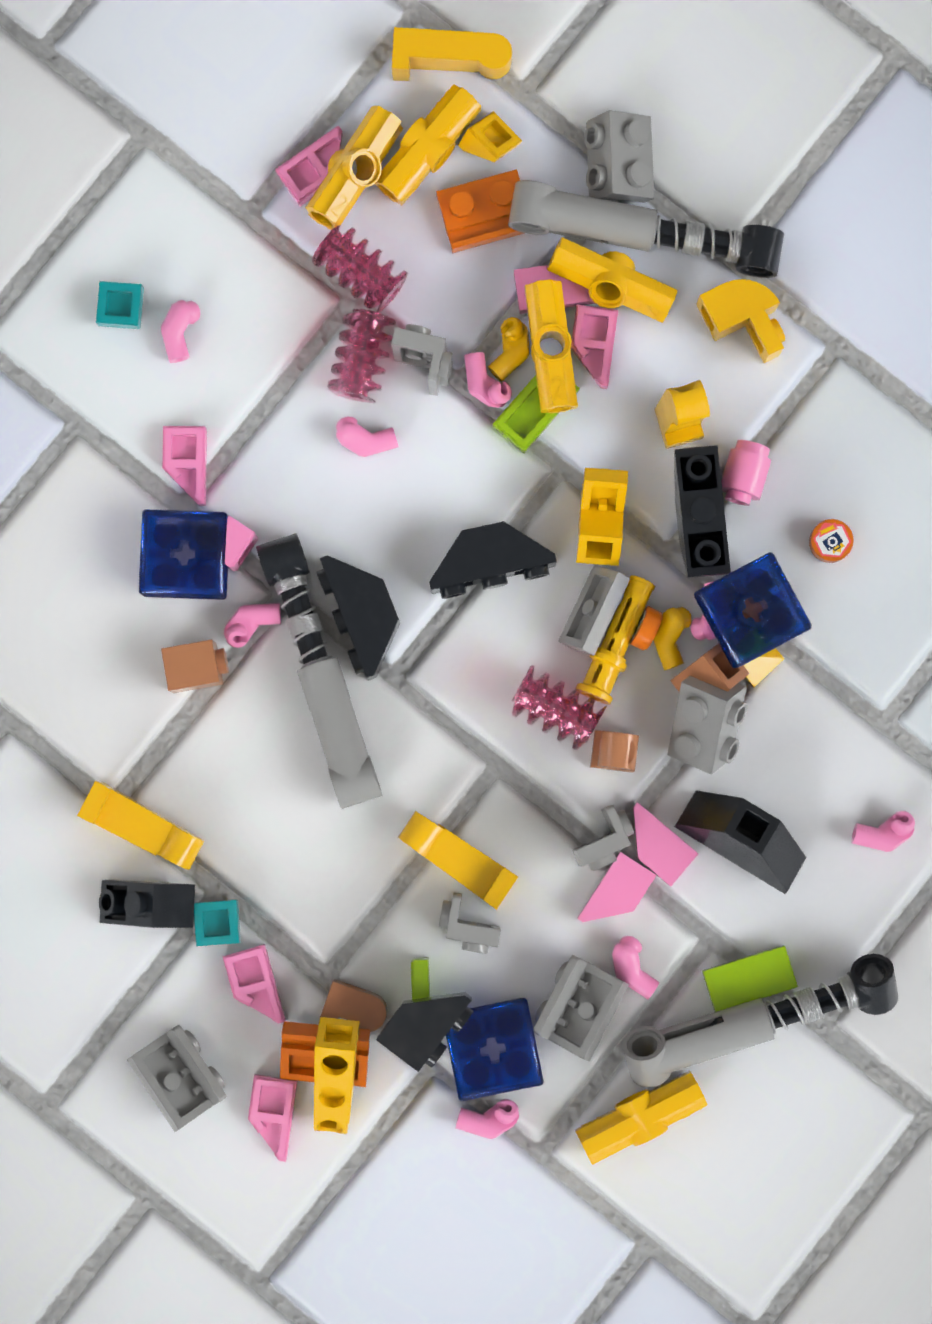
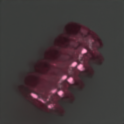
[312,225,408,313]
[327,309,397,403]
[512,665,607,750]

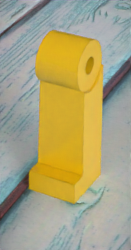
[392,27,512,81]
[654,380,710,449]
[77,781,204,870]
[398,810,518,910]
[314,1017,360,1134]

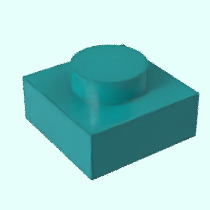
[96,281,144,329]
[194,900,241,946]

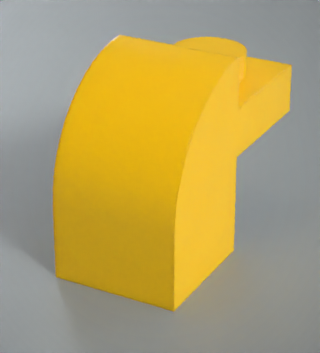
[696,279,785,363]
[576,467,628,566]

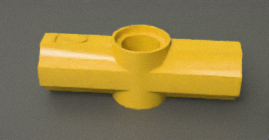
[375,84,481,206]
[305,106,403,230]
[547,237,678,323]
[524,279,578,414]
[575,1071,708,1165]

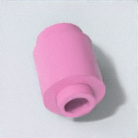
[721,440,771,506]

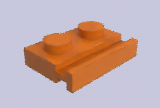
[436,169,524,253]
[280,1021,370,1087]

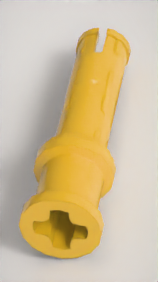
[575,575,656,705]

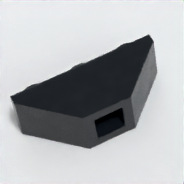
[674,445,731,578]
[429,521,557,599]
[316,555,400,681]
[674,790,807,894]

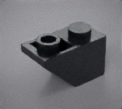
[99,880,195,928]
[376,992,474,1072]

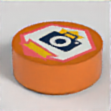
[809,519,854,563]
[630,606,663,651]

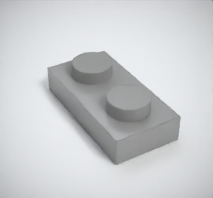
[558,565,630,656]

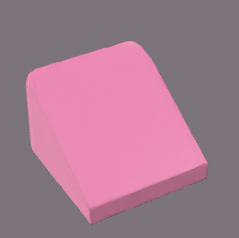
[225,515,258,572]

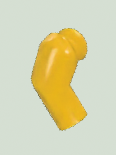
[488,317,530,382]
[653,607,692,671]

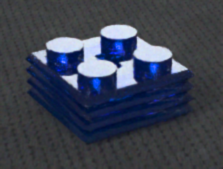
[139,509,228,600]
[694,552,812,668]
[446,998,544,1101]

